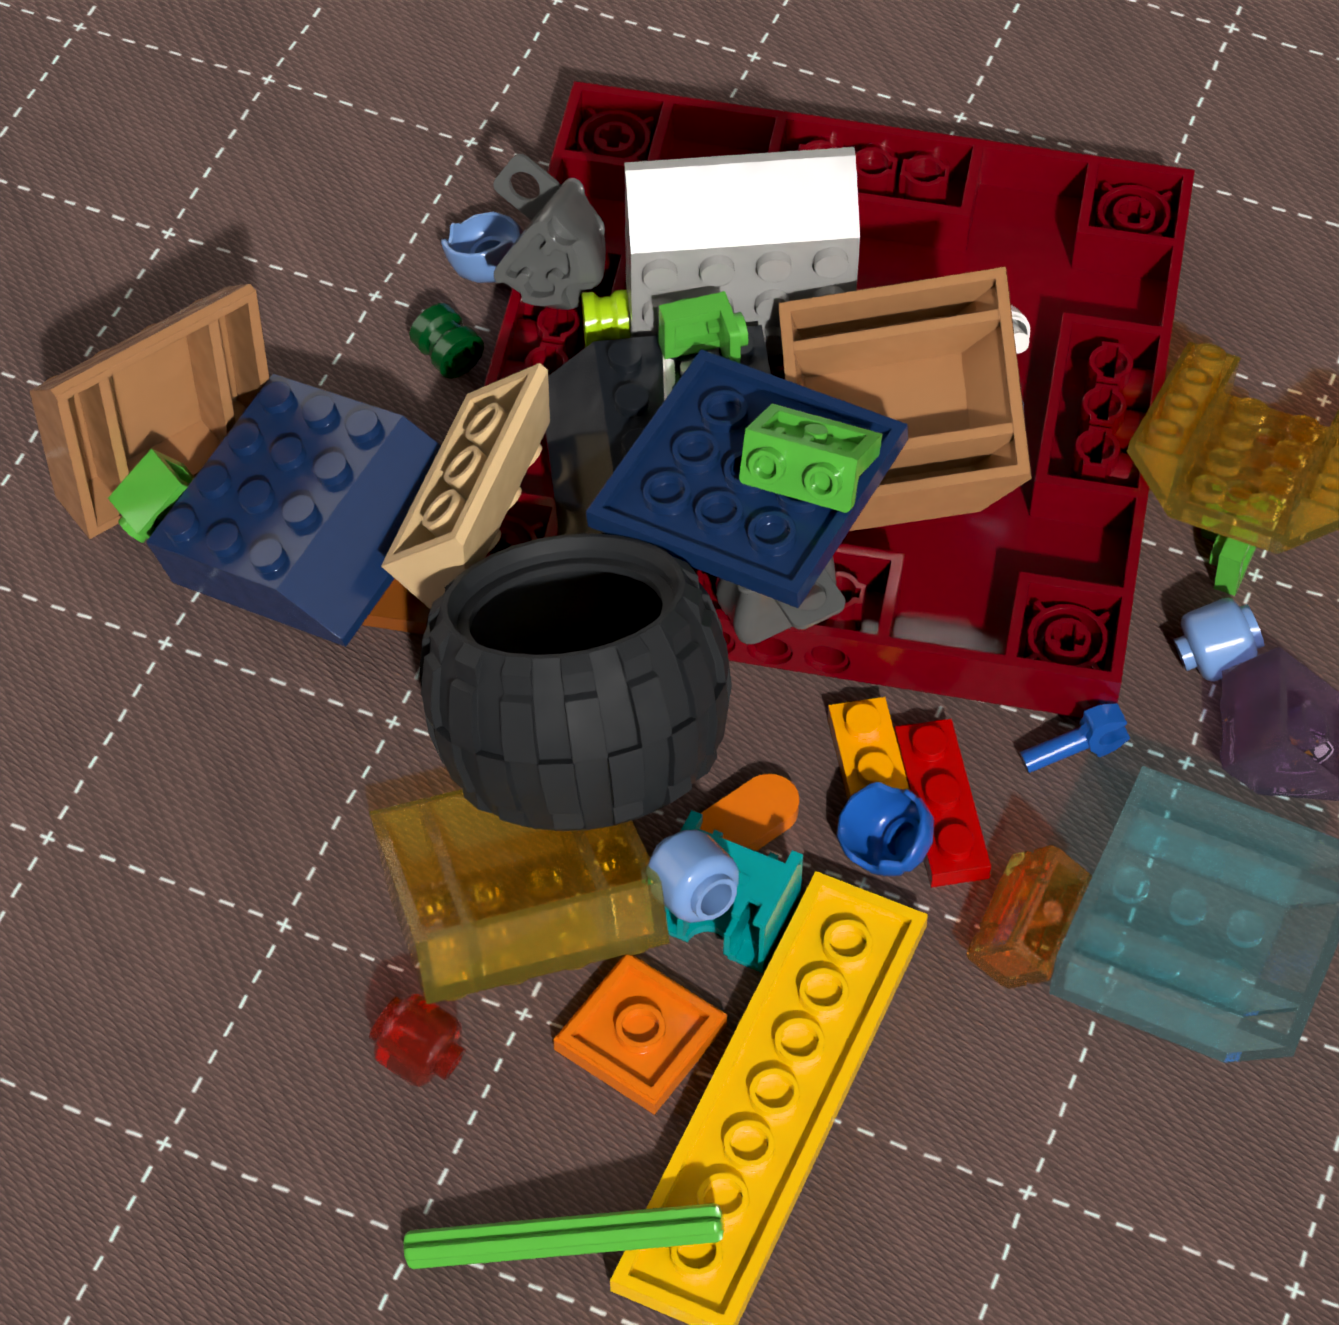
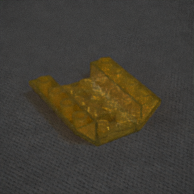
[1127,341,1339,554]

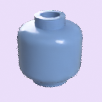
[1173,598,1265,682]
[646,829,739,923]

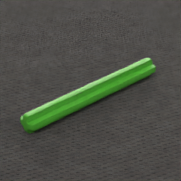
[403,1203,724,1269]

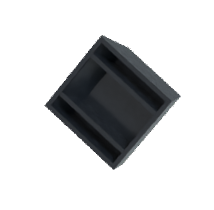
[545,325,771,535]

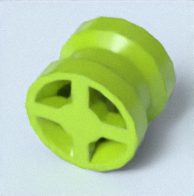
[582,290,630,347]

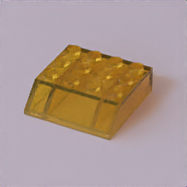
[369,789,670,1004]

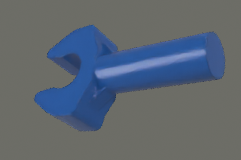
[1020,703,1130,773]

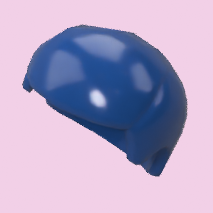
[836,782,934,877]

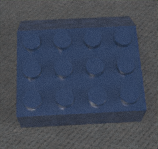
[146,374,441,647]

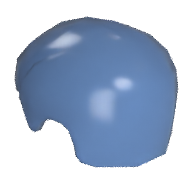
[441,211,523,284]

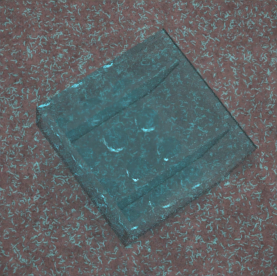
[1049,766,1339,1063]

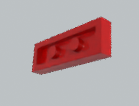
[894,718,991,888]

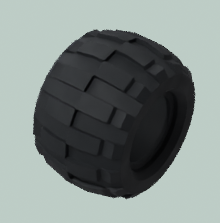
[419,533,732,831]

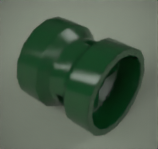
[409,303,484,379]

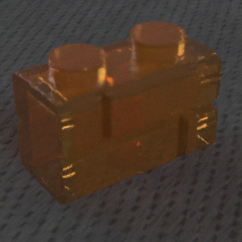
[966,845,1094,989]

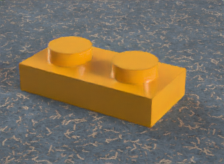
[827,697,910,800]

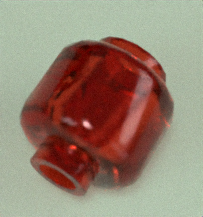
[369,994,466,1087]

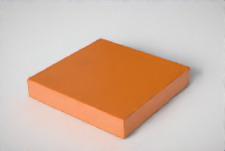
[553,952,727,1115]

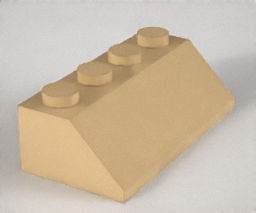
[381,363,550,609]

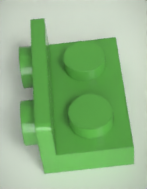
[739,404,883,513]

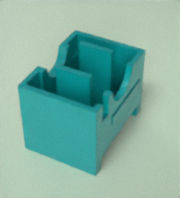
[652,810,803,973]

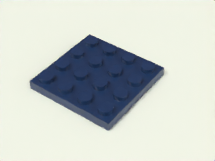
[586,349,908,608]

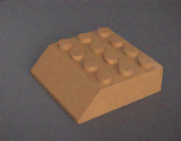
[778,267,1032,531]
[30,284,269,539]

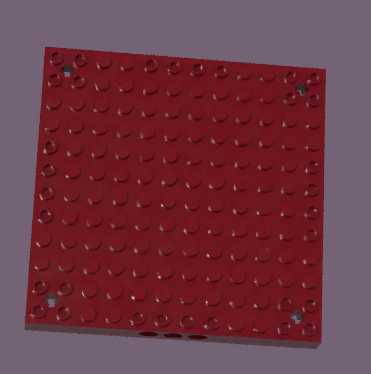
[483,81,1195,718]

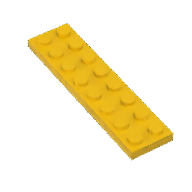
[610,871,928,1325]

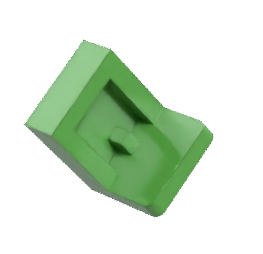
[659,291,748,363]

